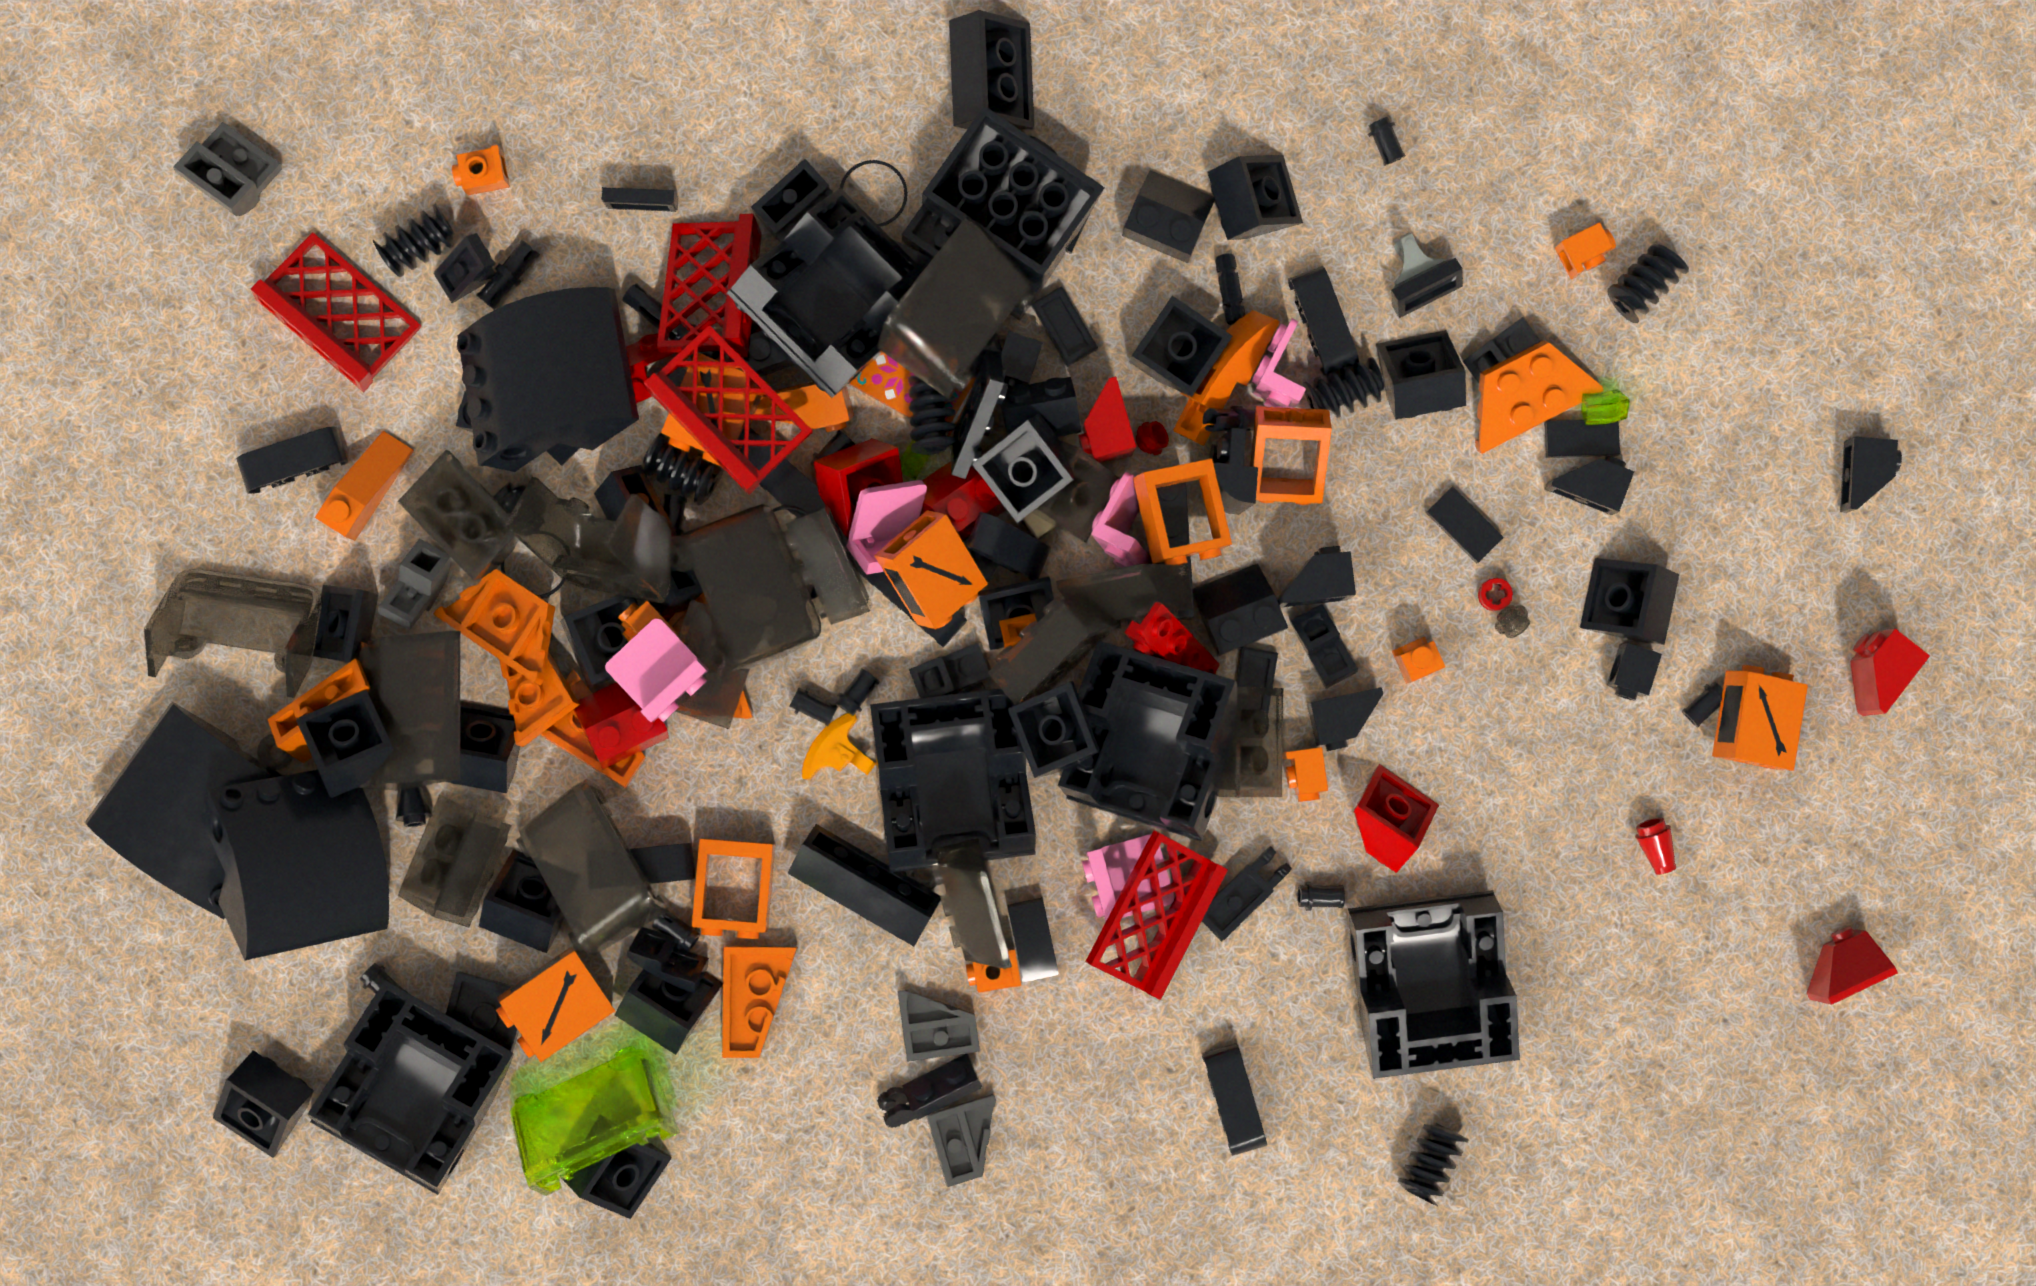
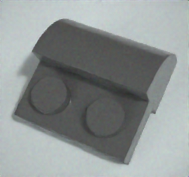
[173,122,282,216]

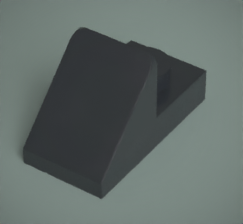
[433,233,495,303]

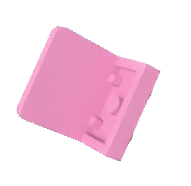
[1251,318,1306,408]
[1091,472,1152,573]
[846,480,927,575]
[605,619,709,722]
[1081,834,1174,922]

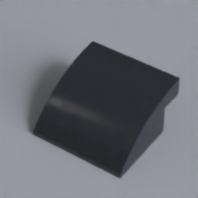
[901,106,1105,321]

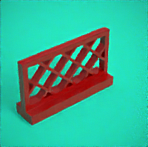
[657,213,762,357]
[250,232,421,393]
[644,325,813,495]
[1085,830,1228,1000]

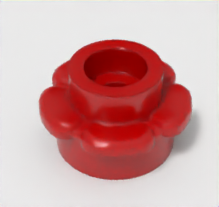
[1136,421,1169,456]

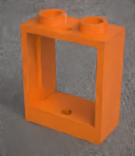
[1250,406,1332,505]
[1133,458,1232,568]
[692,838,776,939]

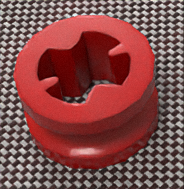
[1478,578,1513,611]

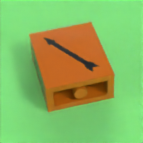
[661,353,768,466]
[874,510,988,630]
[1712,665,1808,771]
[496,947,615,1063]

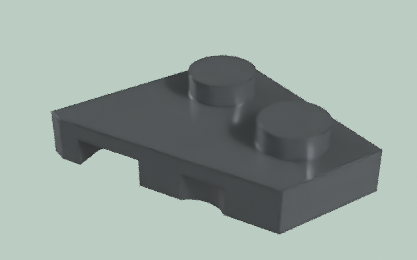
[898,989,980,1062]
[926,1094,996,1187]

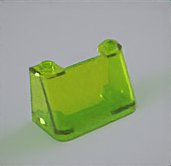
[509,1046,680,1196]

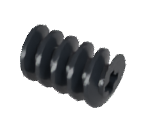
[373,203,455,277]
[1608,244,1689,324]
[1303,357,1384,418]
[908,374,957,455]
[643,432,724,506]
[1397,1123,1469,1206]

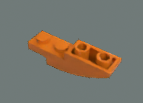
[1173,310,1280,446]

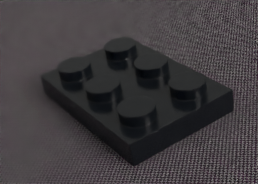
[950,349,1008,479]

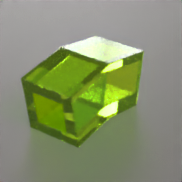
[1580,389,1630,425]
[900,440,931,480]

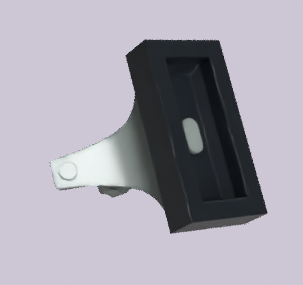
[1391,233,1463,318]

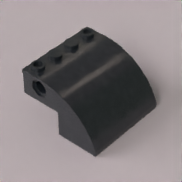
[727,187,943,398]
[457,287,639,472]
[1058,641,1237,841]
[870,687,1036,873]
[85,702,284,920]
[201,769,389,961]
[1348,890,1520,1079]
[308,980,514,1195]

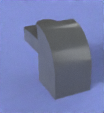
[378,538,451,630]

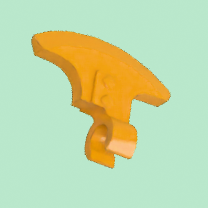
[802,713,876,780]

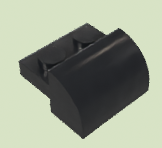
[751,159,833,242]
[1199,428,1258,515]

